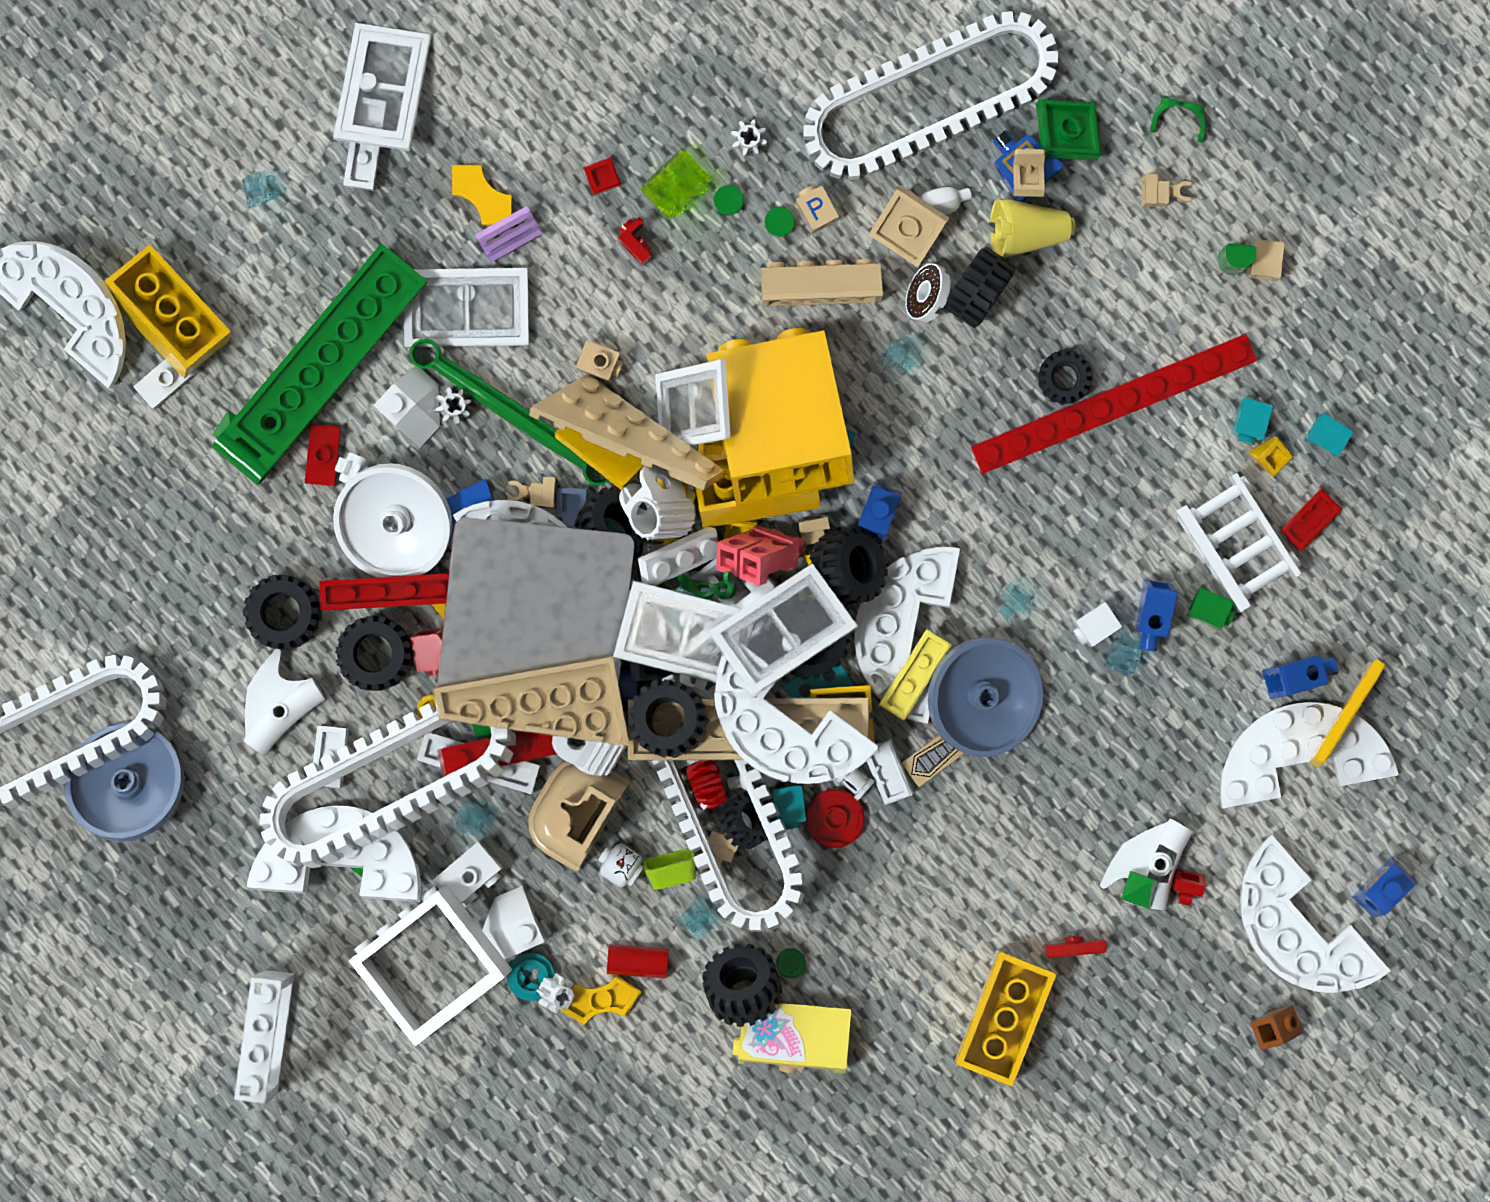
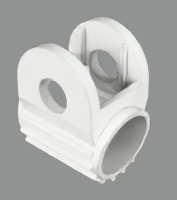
[619,465,696,540]
[552,722,628,776]

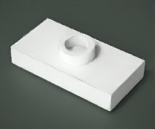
[133,359,199,410]
[867,738,914,805]

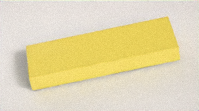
[879,629,952,722]

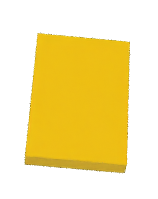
[555,427,645,490]

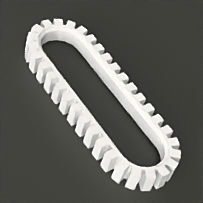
[803,11,1058,180]
[0,655,166,815]
[652,674,805,931]
[260,704,516,868]

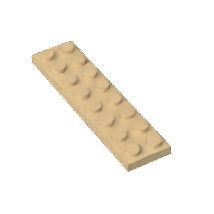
[628,698,870,761]

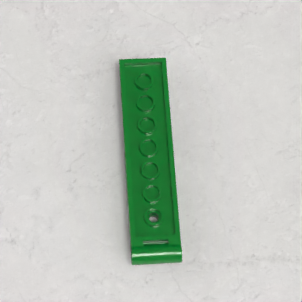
[211,243,428,486]

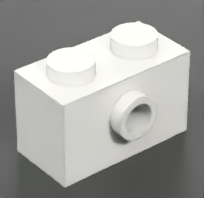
[432,841,503,908]

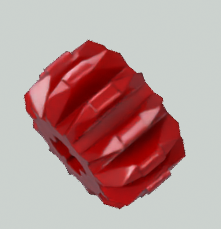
[686,760,727,810]

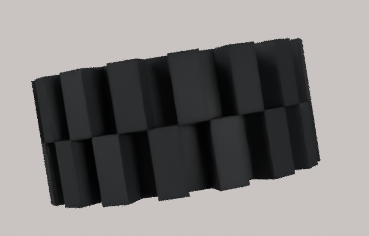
[1038,349,1093,405]
[718,791,775,850]

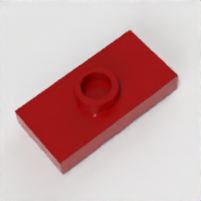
[305,424,341,487]
[1278,489,1342,552]
[1044,936,1107,958]

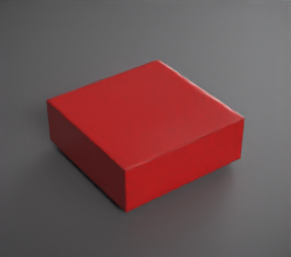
[583,157,621,196]

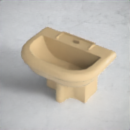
[528,761,632,872]

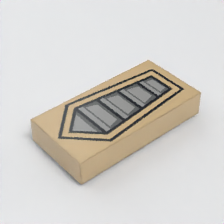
[902,735,964,787]

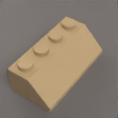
[761,259,883,307]

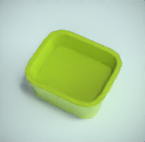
[643,848,696,890]

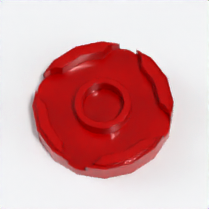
[806,789,864,848]

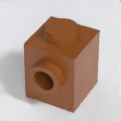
[1250,1005,1304,1050]

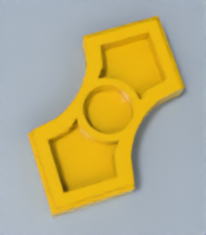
[452,165,512,226]
[559,975,642,1025]

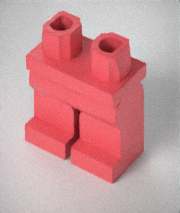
[716,525,806,586]

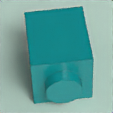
[1231,397,1273,445]
[771,785,806,829]

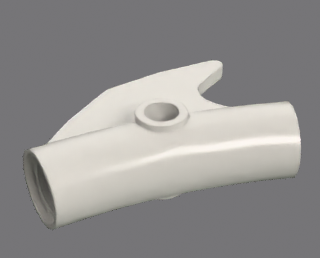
[244,649,326,756]
[1100,819,1193,910]

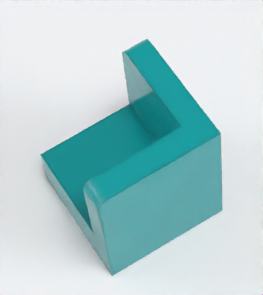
[1304,413,1353,456]

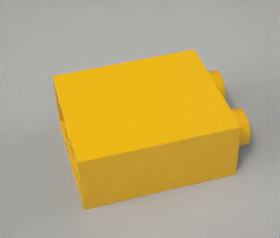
[706,328,855,506]

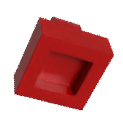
[1173,868,1206,906]

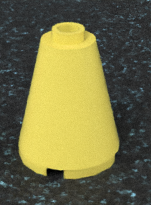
[990,198,1075,258]

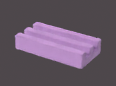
[475,206,542,263]

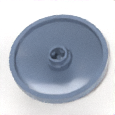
[928,637,1043,757]
[65,723,184,842]

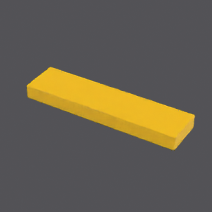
[1309,659,1385,768]

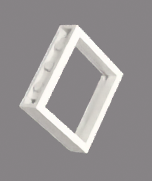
[349,885,513,1046]
[234,970,295,1104]

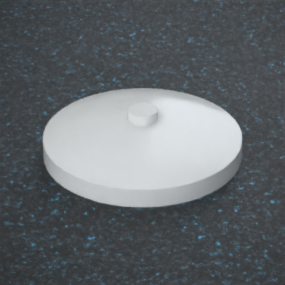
[333,464,453,577]

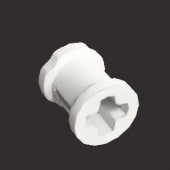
[835,768,875,800]

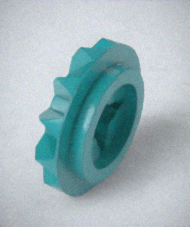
[507,953,555,1001]

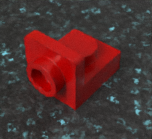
[618,217,651,267]

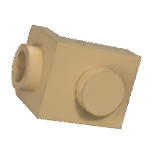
[1013,148,1045,197]

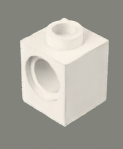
[1073,602,1122,647]

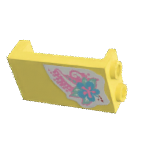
[733,1003,851,1073]

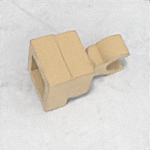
[1141,174,1192,207]
[507,477,558,509]
[797,513,830,551]
[701,827,738,874]

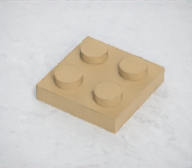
[869,185,950,268]

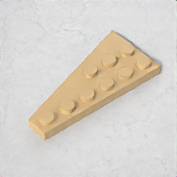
[529,374,724,490]
[433,657,630,747]

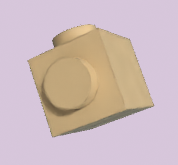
[575,340,624,383]

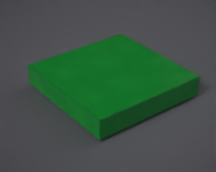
[1036,99,1101,161]

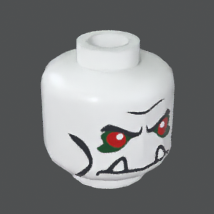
[598,843,644,888]

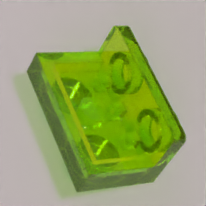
[639,148,712,219]

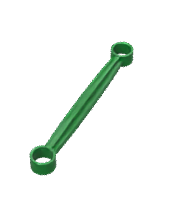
[409,339,609,486]

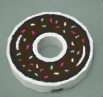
[905,263,951,323]

